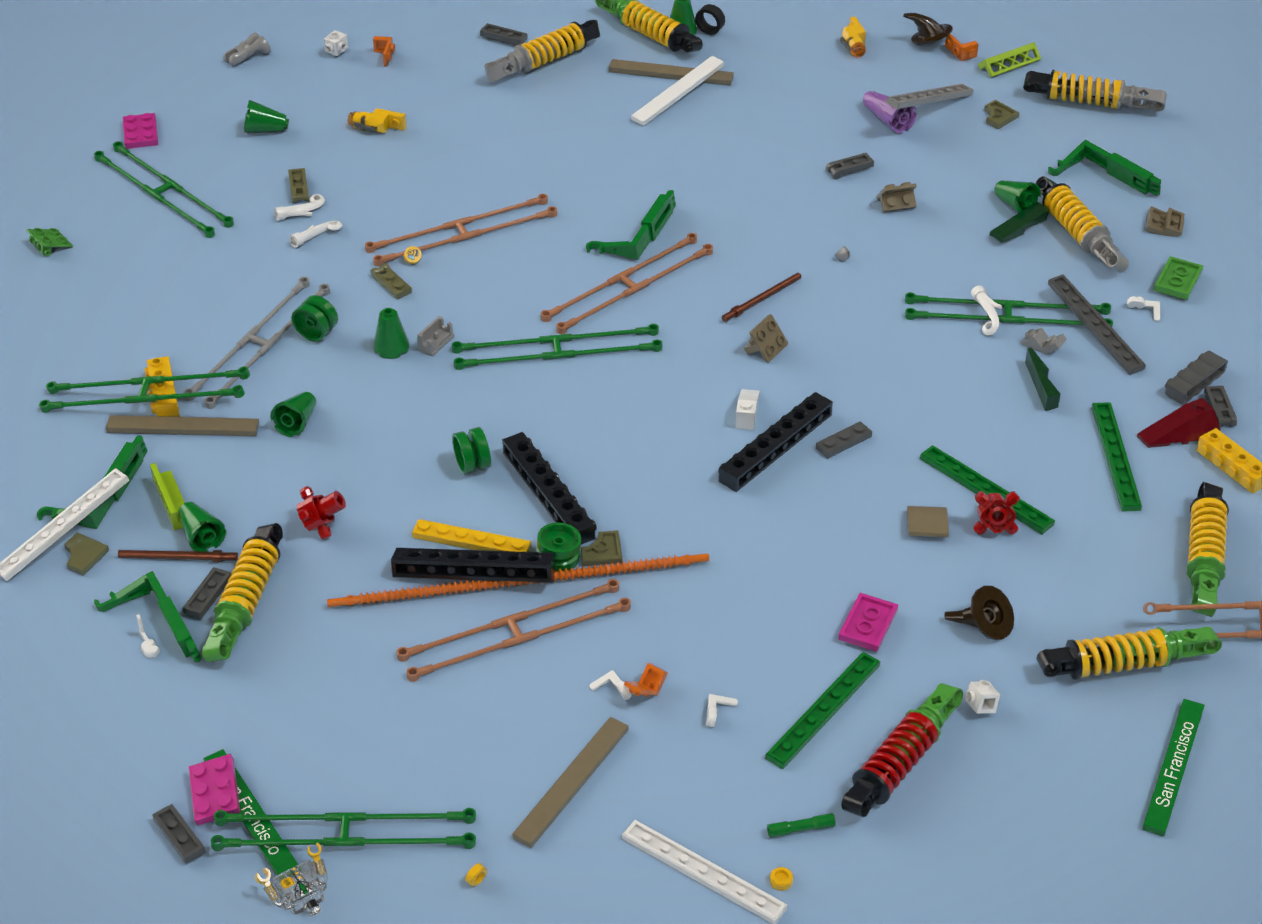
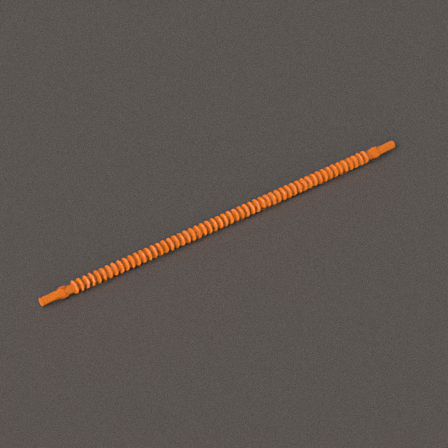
[327,553,709,607]

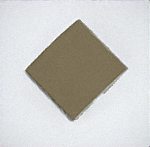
[1145,206,1185,236]
[907,506,949,537]

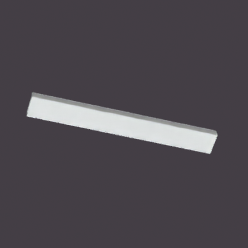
[631,56,724,126]
[0,468,129,582]
[622,820,788,924]

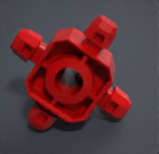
[297,486,346,540]
[973,491,1020,535]

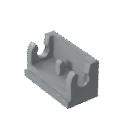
[417,316,454,356]

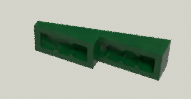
[989,202,1050,243]
[1025,347,1061,411]

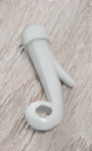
[274,194,325,221]
[289,221,343,248]
[971,285,1002,336]

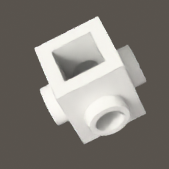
[324,30,348,56]
[965,680,1001,714]

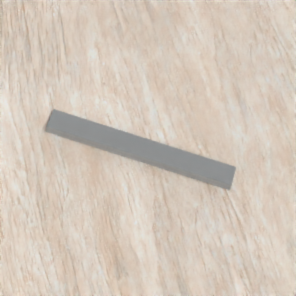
[885,84,974,109]

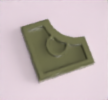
[984,100,1019,129]
[581,530,622,566]
[64,532,109,576]

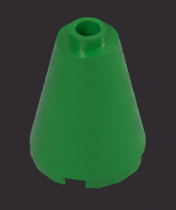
[670,0,697,35]
[244,100,289,133]
[994,180,1041,213]
[373,308,410,359]
[270,392,316,437]
[178,502,226,552]

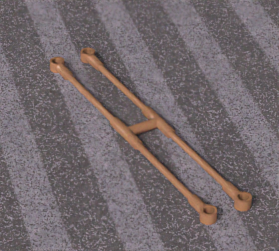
[365,194,557,266]
[541,233,713,334]
[396,579,631,682]
[1143,601,1262,639]

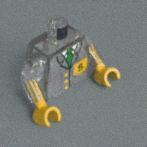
[255,843,328,916]

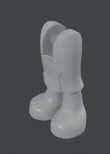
[223,32,271,66]

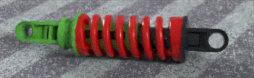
[841,683,963,817]

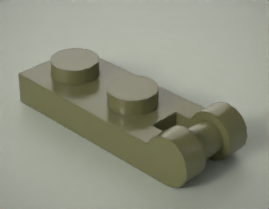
[288,168,309,203]
[370,263,412,300]

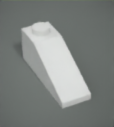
[735,389,760,430]

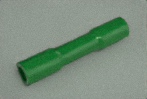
[767,813,836,838]

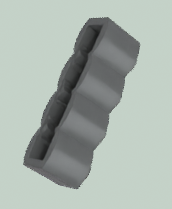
[1165,351,1228,404]

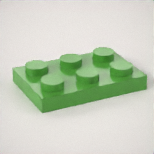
[1154,256,1204,300]

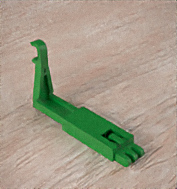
[1048,140,1161,196]
[586,190,676,260]
[37,435,148,529]
[94,571,202,663]

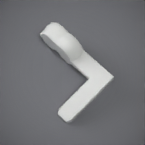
[1127,296,1160,322]
[136,614,160,658]
[589,670,632,700]
[706,694,738,728]

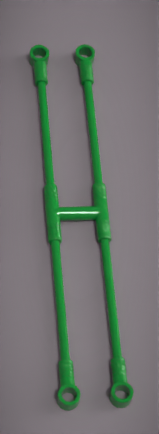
[94,141,234,238]
[905,292,1113,327]
[452,324,662,370]
[39,366,250,413]
[211,808,476,851]

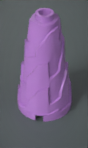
[863,91,917,133]

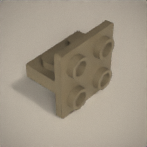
[876,182,917,213]
[744,314,788,362]

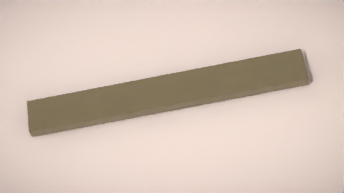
[609,59,734,85]
[106,415,259,436]
[512,717,629,848]

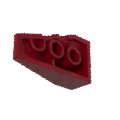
[1137,398,1221,448]

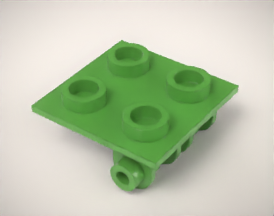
[26,228,73,256]

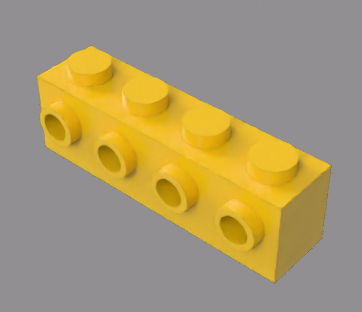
[144,356,180,417]
[1196,428,1262,494]

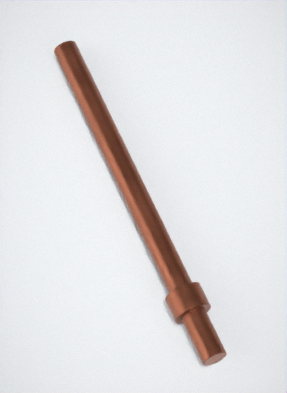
[721,272,801,322]
[118,550,238,562]

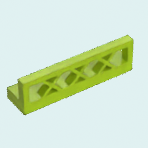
[978,42,1041,78]
[150,463,185,530]

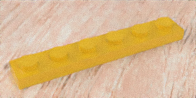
[412,519,532,552]

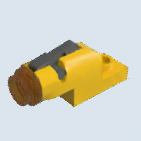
[840,16,866,57]
[348,108,406,133]

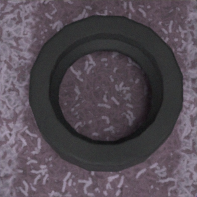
[695,4,725,35]

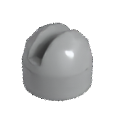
[835,246,850,261]

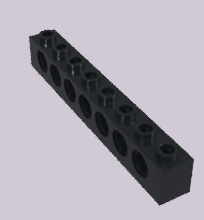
[718,392,833,492]
[502,432,597,545]
[391,548,556,583]

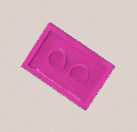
[123,113,158,149]
[838,593,898,652]
[189,754,241,825]

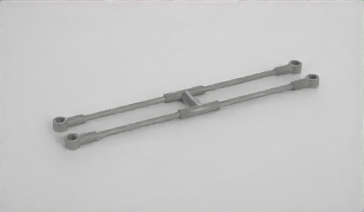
[183,277,330,409]

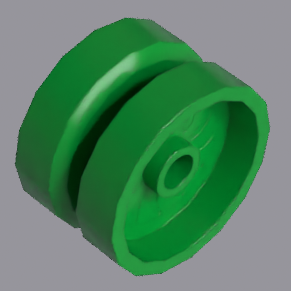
[291,295,338,342]
[452,427,491,474]
[536,523,581,572]

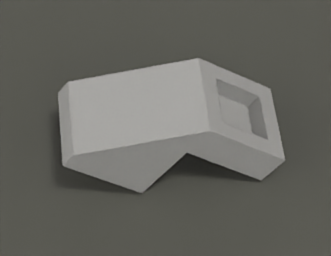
[1021,328,1067,354]

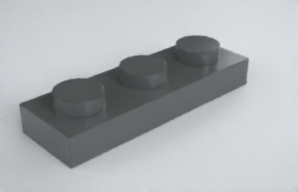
[480,23,528,46]
[816,421,872,459]
[182,567,231,619]
[152,804,206,864]

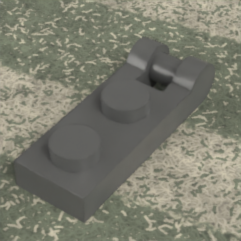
[826,153,874,179]
[1204,386,1237,427]

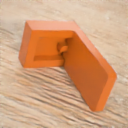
[945,34,979,61]
[373,36,395,66]
[624,663,668,697]

